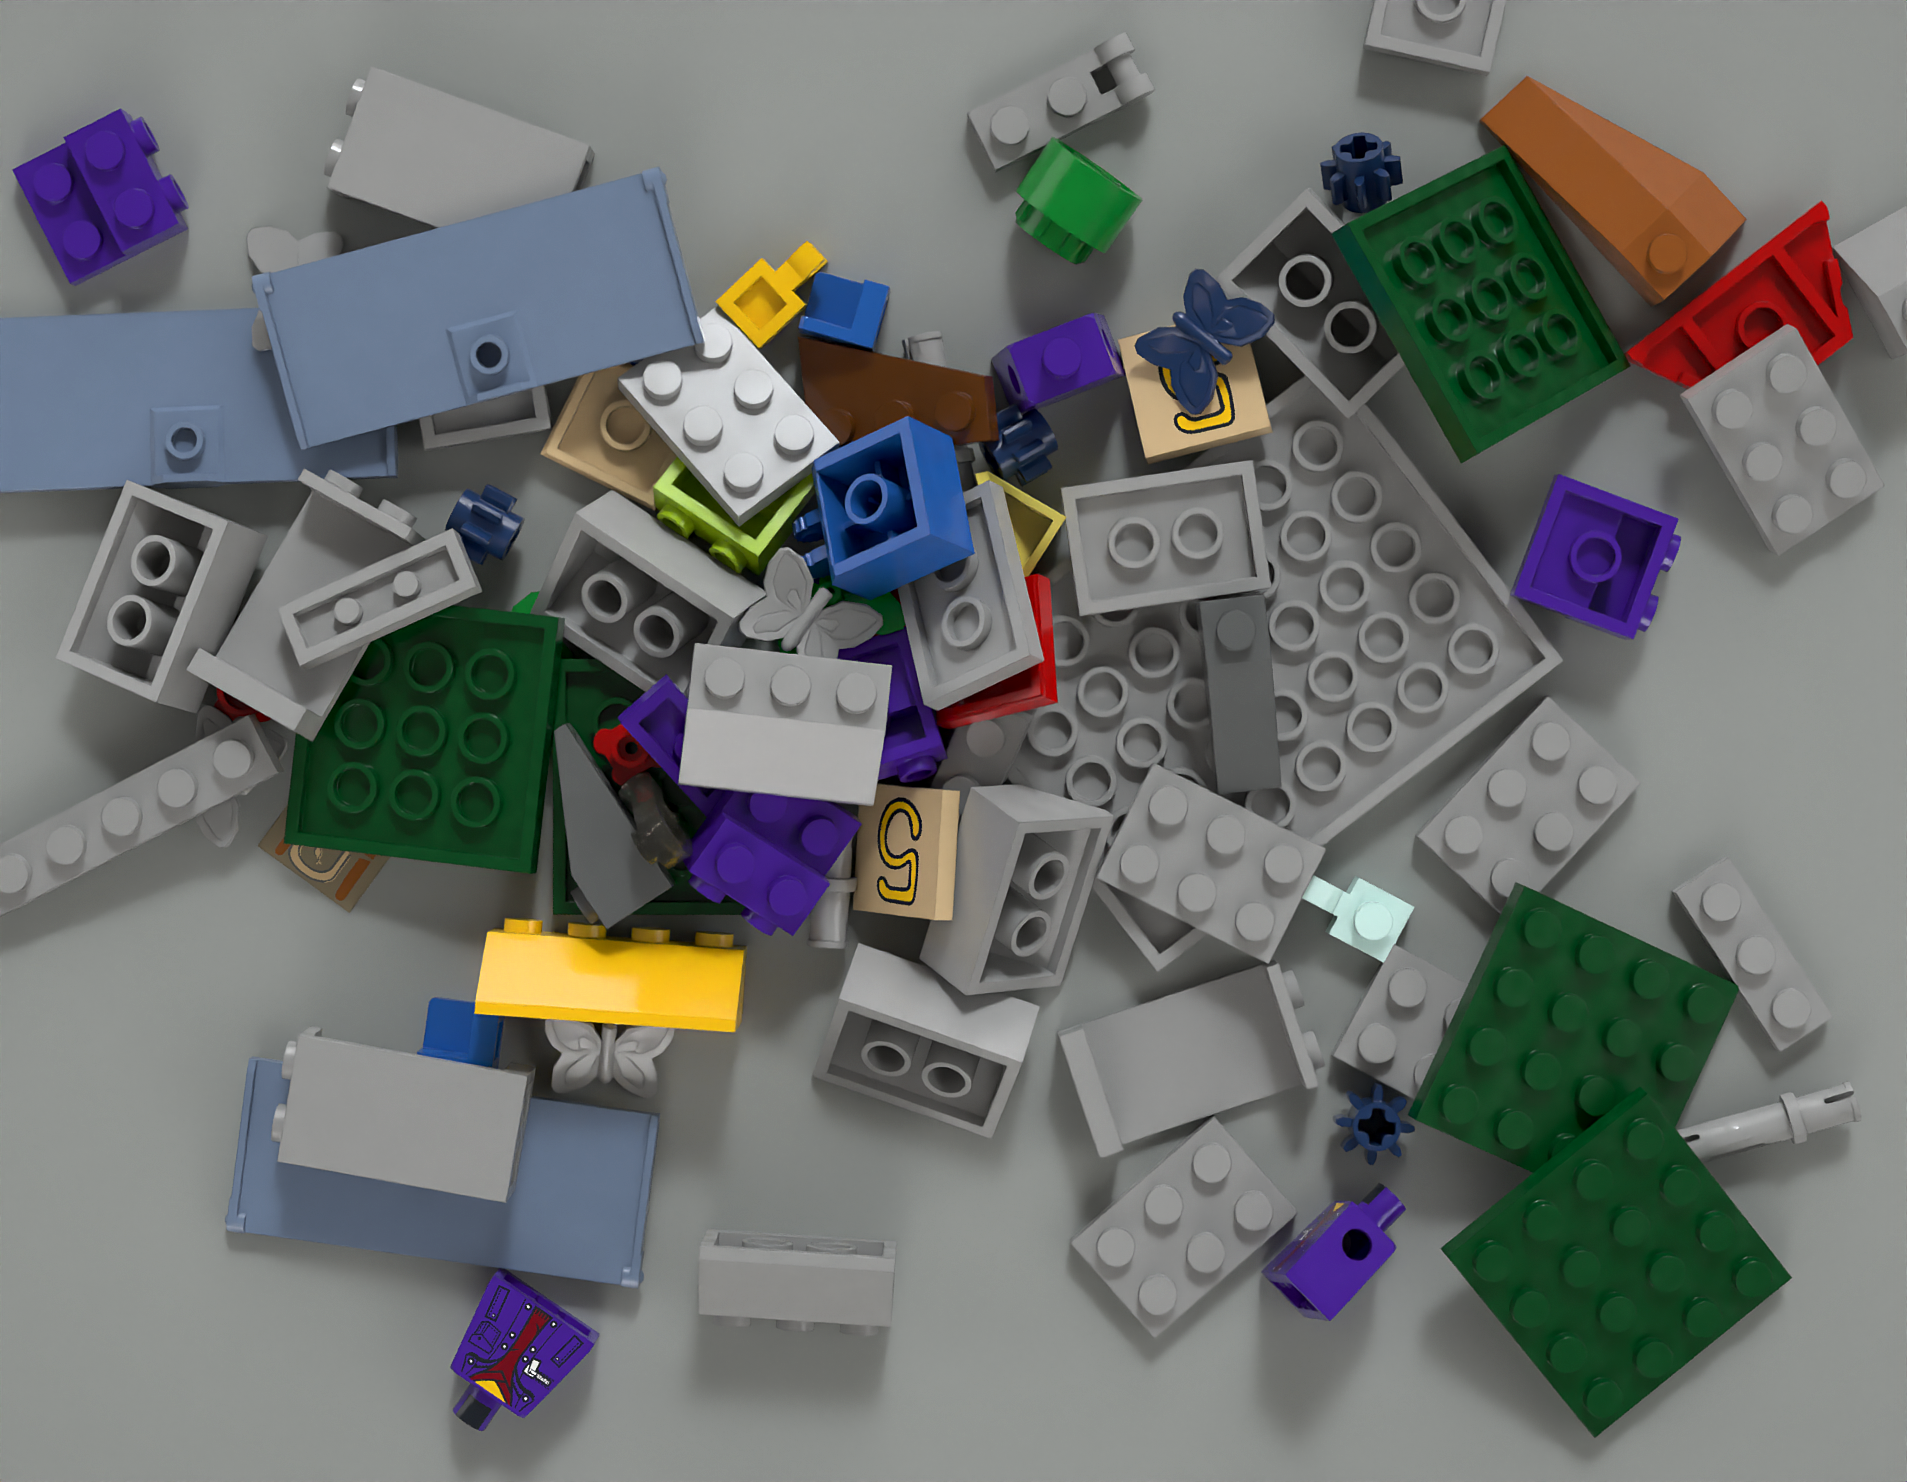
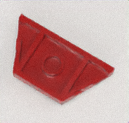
[1624,201,1853,390]

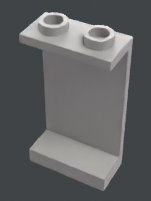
[324,66,595,228]
[186,469,426,742]
[1057,959,1325,1158]
[271,1026,536,1203]

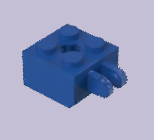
[792,416,975,600]

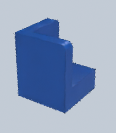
[798,272,890,352]
[417,997,505,1069]

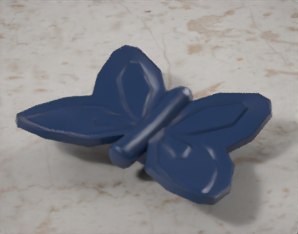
[1134,268,1275,415]

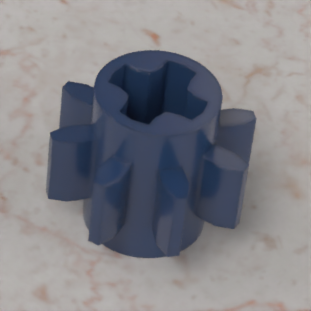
[1320,132,1403,213]
[978,403,1058,487]
[445,484,525,565]
[1333,1083,1415,1165]

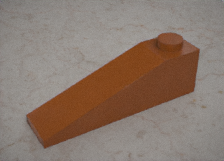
[1479,76,1747,307]

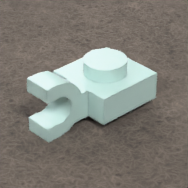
[1302,875,1414,963]

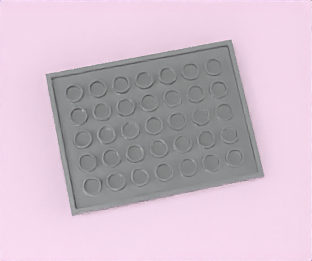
[1007,375,1564,972]

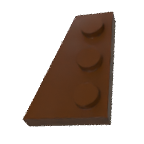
[798,337,1000,448]

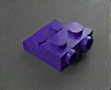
[12,108,189,286]
[1510,474,1681,640]
[837,627,948,783]
[680,790,862,936]

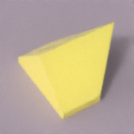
[975,471,1066,577]

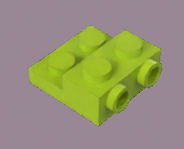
[653,457,815,576]

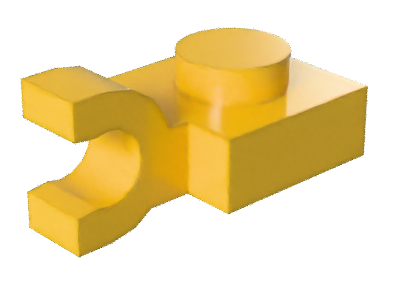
[715,241,828,349]

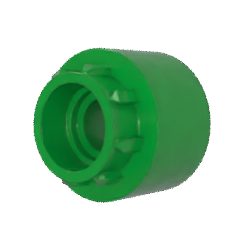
[1015,137,1143,265]

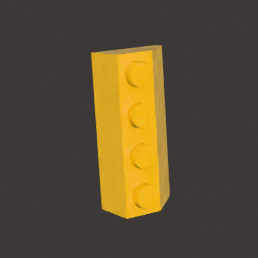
[474,918,747,1032]

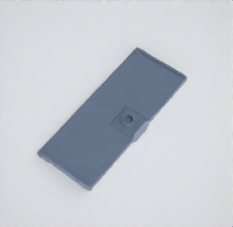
[251,167,705,450]
[0,308,398,493]
[225,1056,661,1289]

